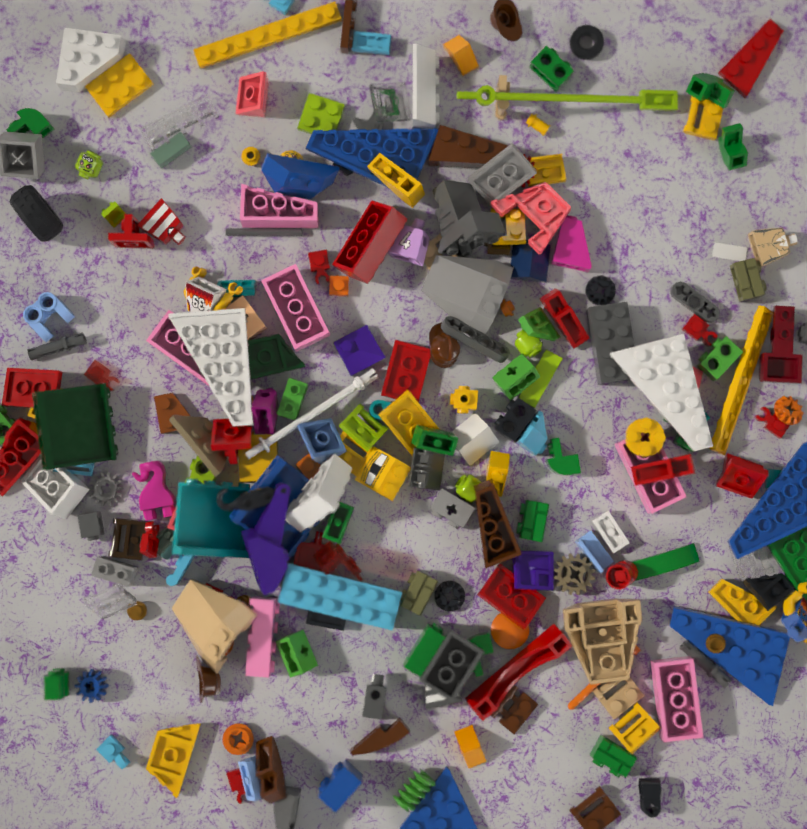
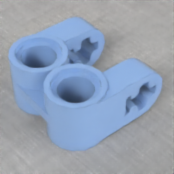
[23,292,75,342]

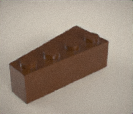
[428,125,508,169]
[474,479,522,569]

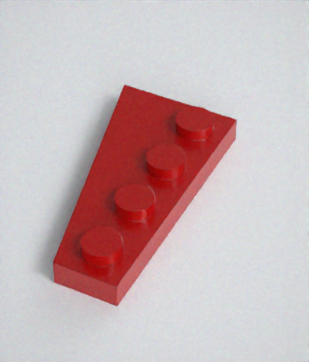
[718,18,784,98]

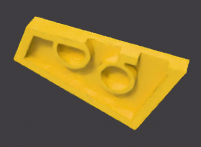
[708,579,777,625]

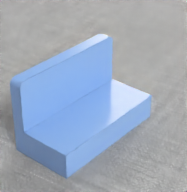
[575,530,614,573]
[238,755,262,801]

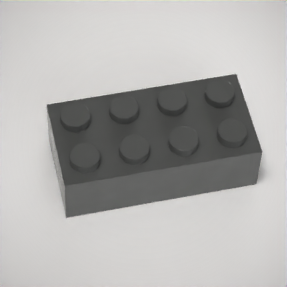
[586,302,634,385]

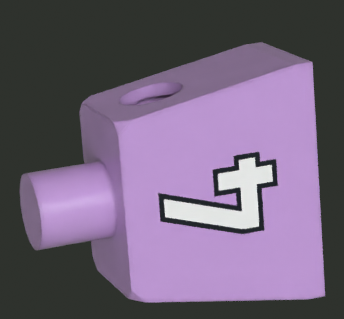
[387,218,430,266]

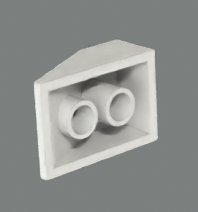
[20,455,89,519]

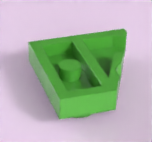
[518,307,561,341]

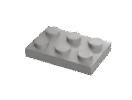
[468,143,537,205]

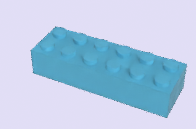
[278,563,402,631]

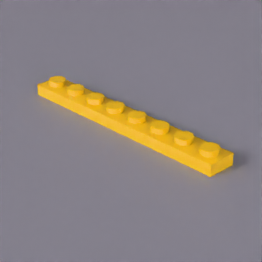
[193,1,342,69]
[709,305,773,456]

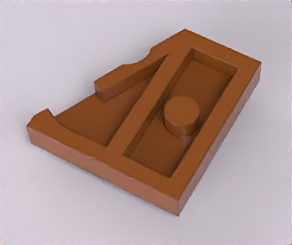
[154,393,190,434]

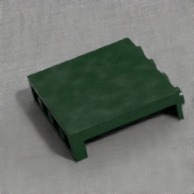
[32,383,118,471]

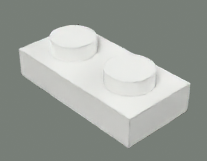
[592,510,629,554]

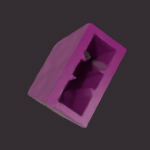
[251,388,279,435]

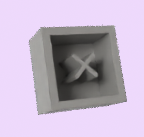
[0,132,45,179]

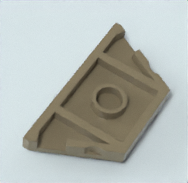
[169,415,227,477]

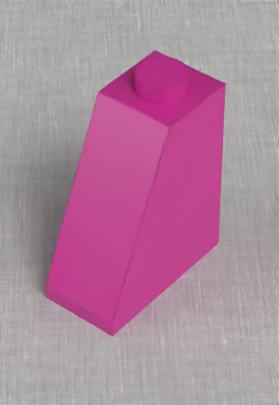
[551,215,592,272]

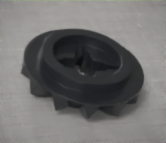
[585,275,616,306]
[434,581,465,612]

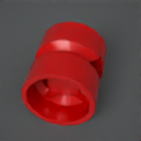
[606,560,638,590]

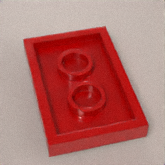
[381,340,431,403]
[2,368,63,408]
[477,563,546,630]

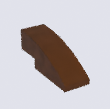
[350,718,410,756]
[256,736,286,804]

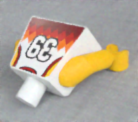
[183,266,243,312]

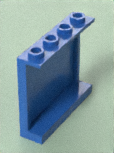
[229,455,320,558]

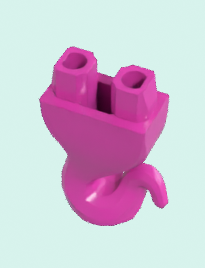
[132,460,177,521]

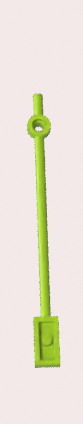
[456,85,678,111]

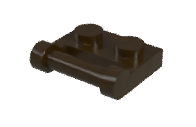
[108,518,146,561]

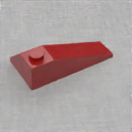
[0,418,40,497]

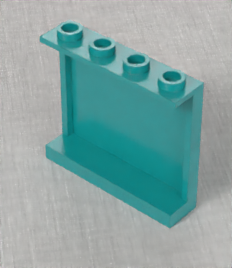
[172,479,251,558]

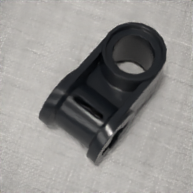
[638,778,661,818]

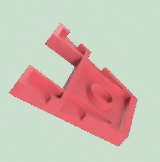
[490,182,571,255]

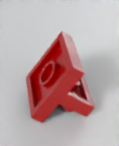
[108,214,154,249]
[211,419,253,465]
[716,453,769,499]

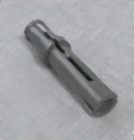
[27,332,87,361]
[679,640,732,688]

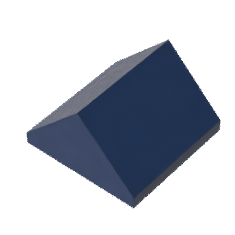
[510,240,551,283]

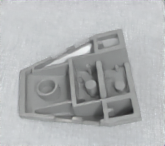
[421,255,513,334]

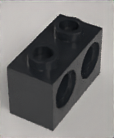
[494,398,537,443]

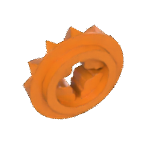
[774,396,804,425]
[223,723,254,755]

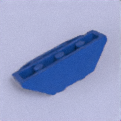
[261,153,339,200]

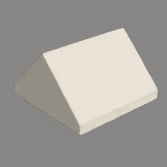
[452,413,499,466]

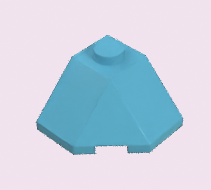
[516,410,548,456]

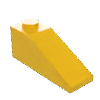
[367,153,425,208]

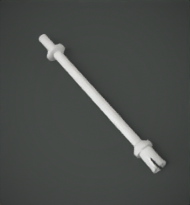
[245,368,379,459]

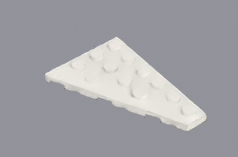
[610,334,713,451]

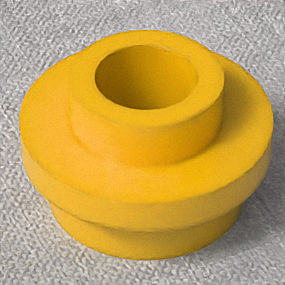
[241,147,260,166]

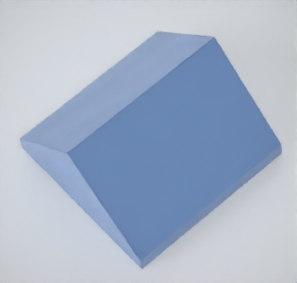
[297,418,346,465]

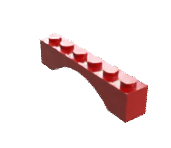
[465,624,572,721]

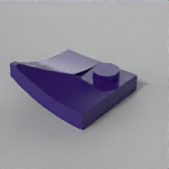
[333,325,386,376]
[512,551,554,591]

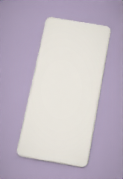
[712,242,748,261]

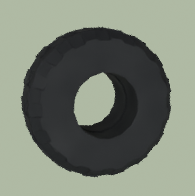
[9,185,63,242]

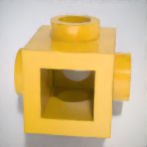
[450,386,478,414]

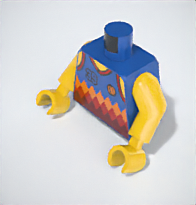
[781,582,807,643]

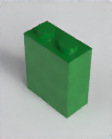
[403,623,445,677]

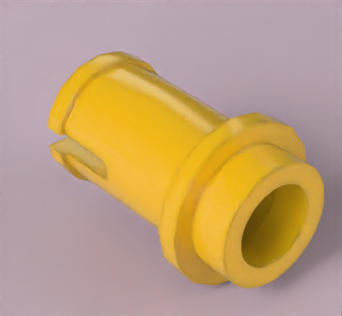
[525,113,550,136]

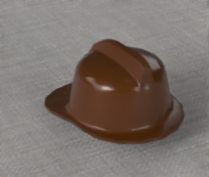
[490,0,523,41]
[429,322,460,368]
[196,655,221,703]

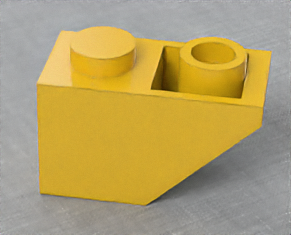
[485,451,510,497]

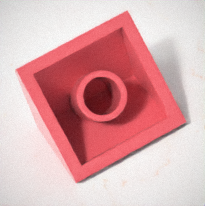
[236,71,269,118]

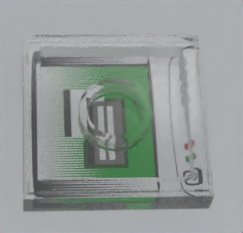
[369,82,412,122]

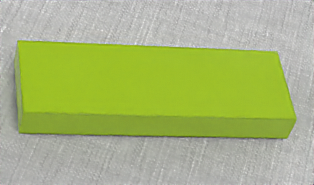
[518,349,563,408]

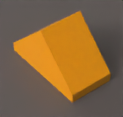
[443,35,479,76]
[454,725,487,768]

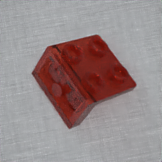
[313,540,364,582]

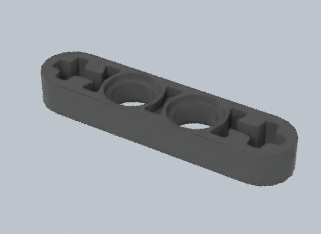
[441,316,510,363]

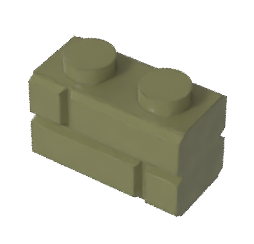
[729,258,767,302]
[400,570,438,616]

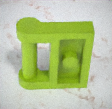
[339,403,389,452]

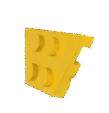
[146,723,201,798]

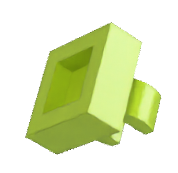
[101,201,126,228]

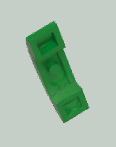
[630,543,700,581]

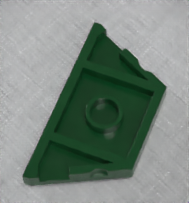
[248,334,305,380]

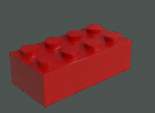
[332,200,408,284]

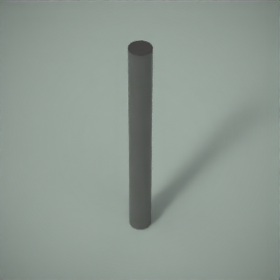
[226,228,302,236]

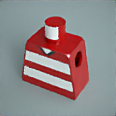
[137,198,186,245]

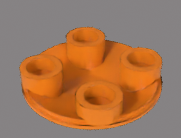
[491,613,530,649]

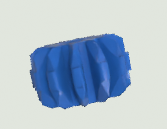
[74,669,109,703]

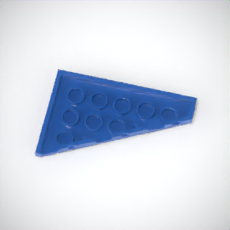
[305,128,438,188]
[727,441,807,559]
[670,606,790,706]
[400,766,478,829]

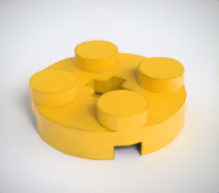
[625,417,666,457]

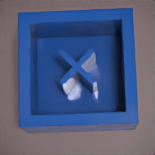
[318,759,363,813]

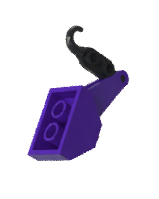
[217,482,291,595]

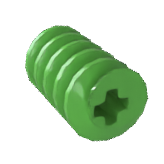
[393,769,436,813]

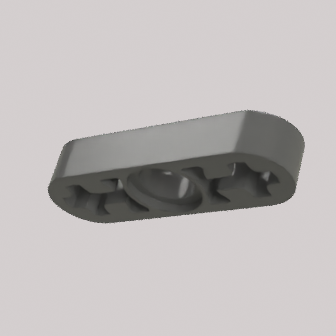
[670,282,720,323]

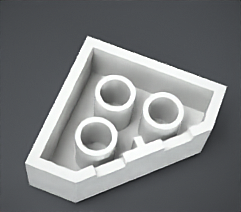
[56,28,125,93]
[285,454,352,532]

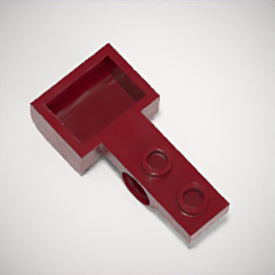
[759,305,803,384]

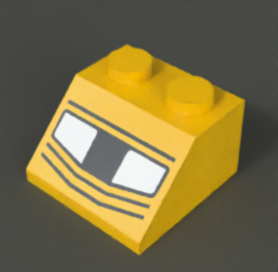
[354,446,411,501]

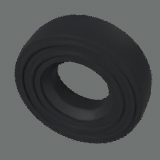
[570,25,604,60]

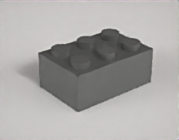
[419,629,484,703]

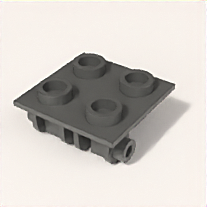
[408,448,445,491]

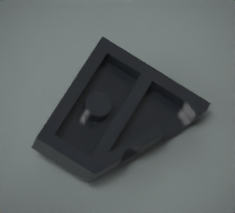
[742,573,795,611]

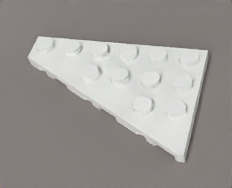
[169,308,253,427]

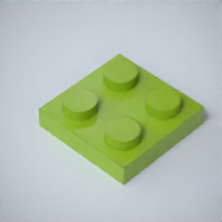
[297,93,345,134]

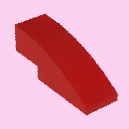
[540,288,590,349]
[631,454,696,486]

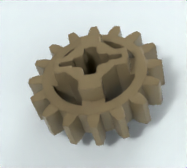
[554,553,595,595]

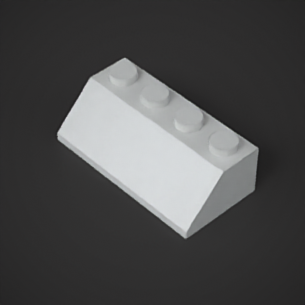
[413,44,439,129]

